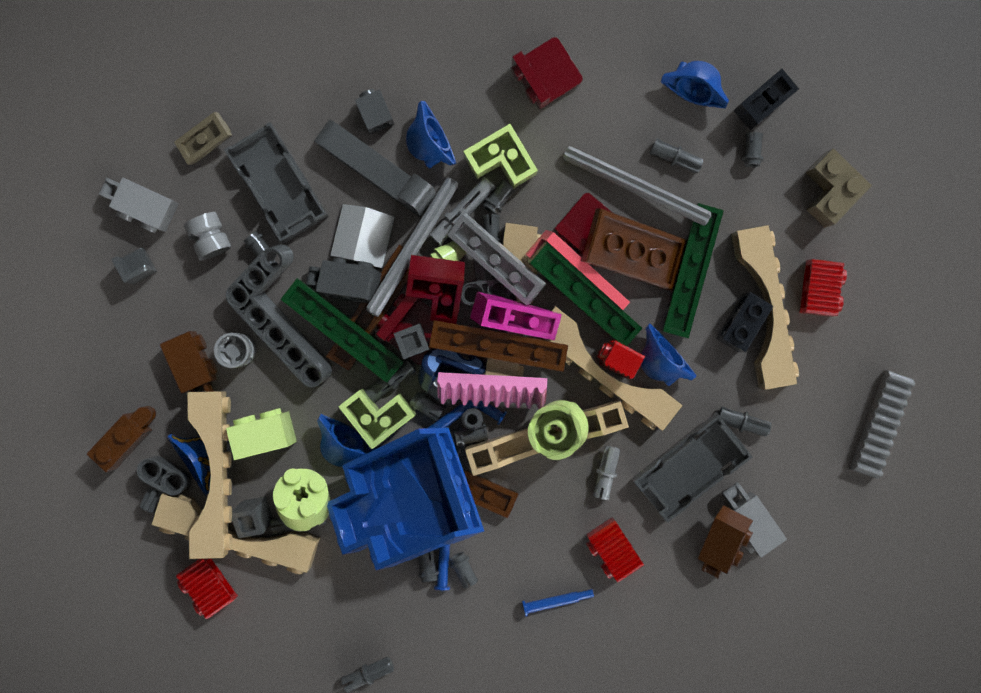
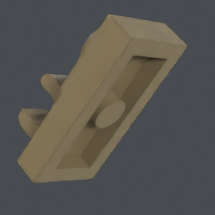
[174,112,232,165]

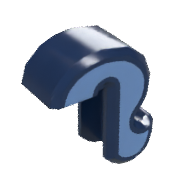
[418,348,486,392]

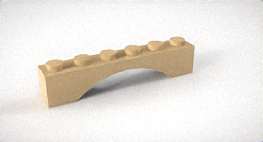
[485,223,542,377]
[731,225,799,390]
[537,306,683,431]
[188,391,233,559]
[465,400,629,476]
[152,493,320,574]

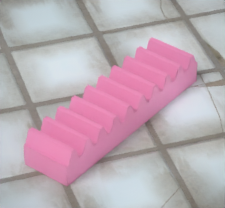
[437,372,547,409]

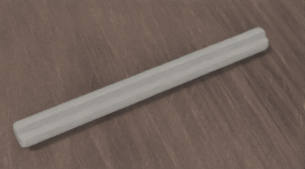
[563,146,711,226]
[366,178,458,317]

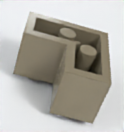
[805,148,872,228]

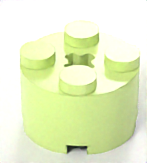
[528,400,589,460]
[273,468,330,531]

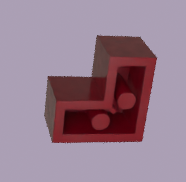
[406,255,465,324]

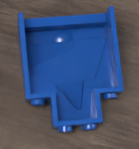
[327,428,484,570]

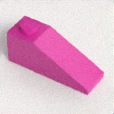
[470,292,562,340]

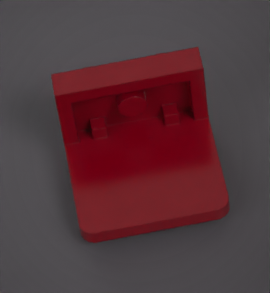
[510,37,583,110]
[552,193,613,266]
[376,293,434,365]

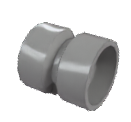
[184,212,232,261]
[214,333,257,368]

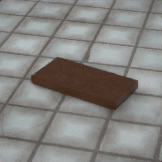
[581,209,687,291]

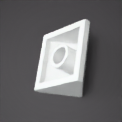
[330,204,395,268]

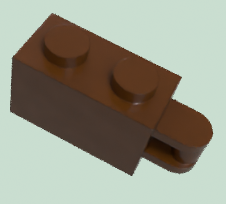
[160,331,218,394]
[86,406,156,473]
[698,505,754,579]

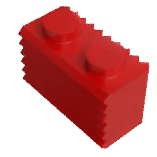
[800,259,847,317]
[597,341,645,379]
[586,517,644,583]
[176,558,238,619]

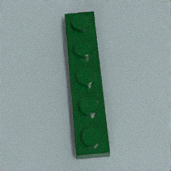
[661,203,724,339]
[527,241,642,346]
[280,278,405,383]

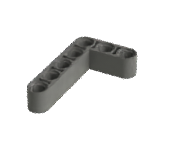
[314,119,436,217]
[226,244,332,388]

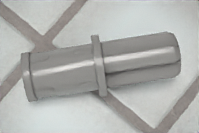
[593,446,620,500]

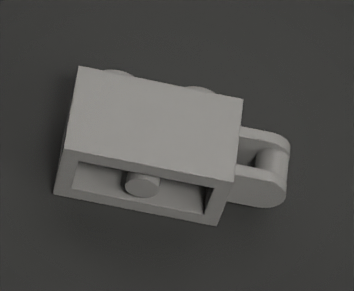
[99,177,179,233]
[722,482,787,558]

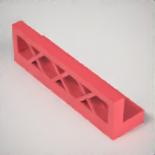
[525,230,630,310]

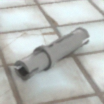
[429,177,496,246]

